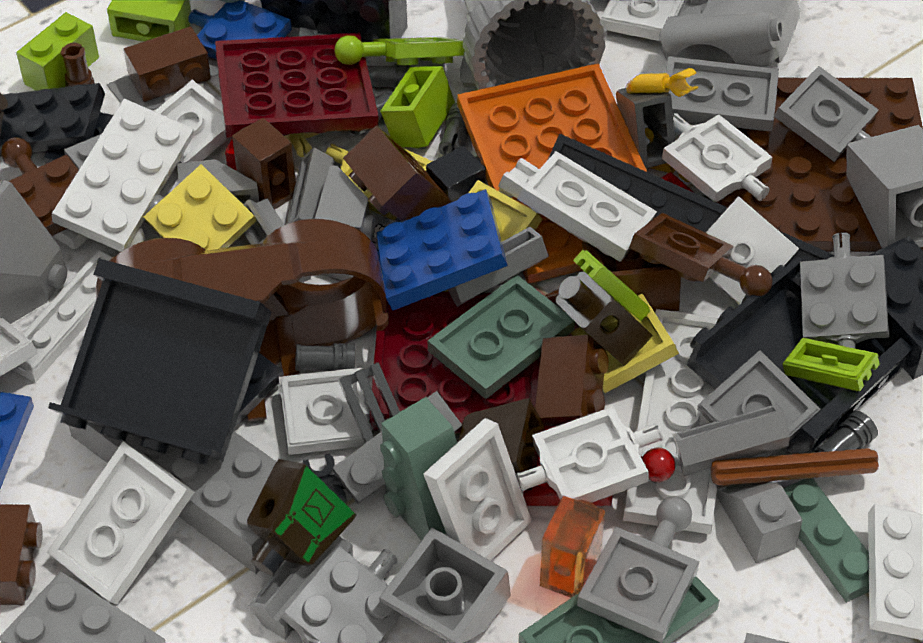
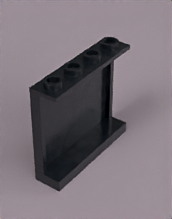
[687,257,914,454]
[48,258,272,466]

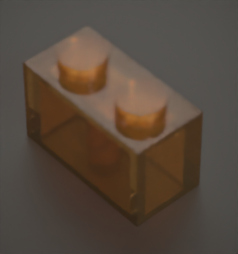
[540,495,606,598]

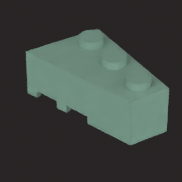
[380,397,457,540]

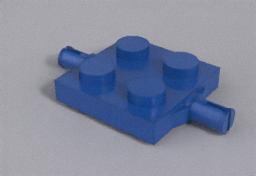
[188,0,292,60]

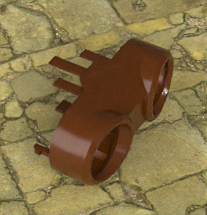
[96,219,389,422]

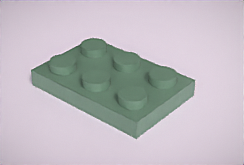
[428,274,575,399]

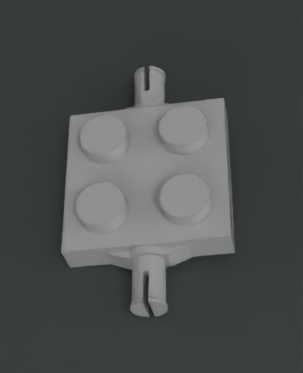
[800,233,889,365]
[280,546,401,643]

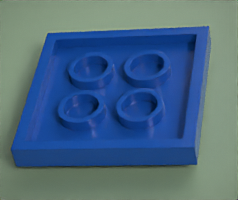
[376,189,508,311]

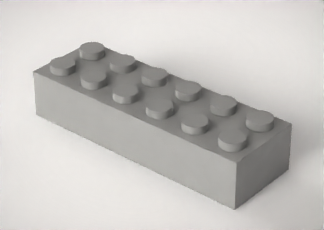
[68,423,277,574]

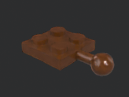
[1,137,79,236]
[629,213,773,297]

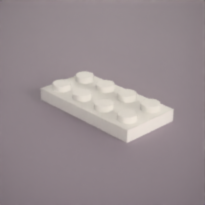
[52,99,194,252]

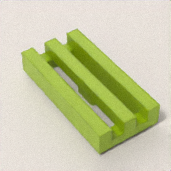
[573,250,651,321]
[782,338,880,392]

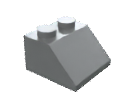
[379,528,511,643]

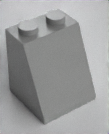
[847,125,923,248]

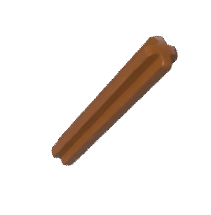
[711,448,879,486]

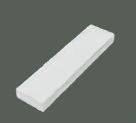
[11,250,114,383]

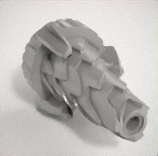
[460,0,607,90]

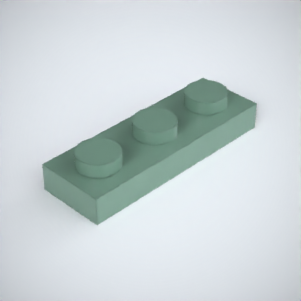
[783,478,869,603]

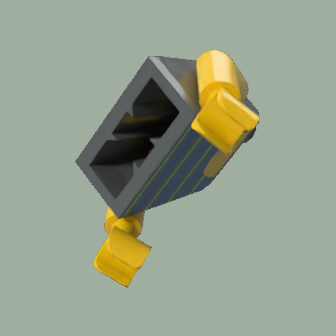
[616,68,698,182]

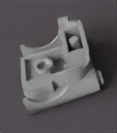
[659,0,800,67]

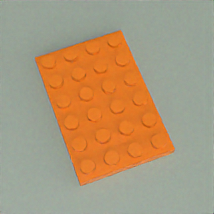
[457,63,647,284]

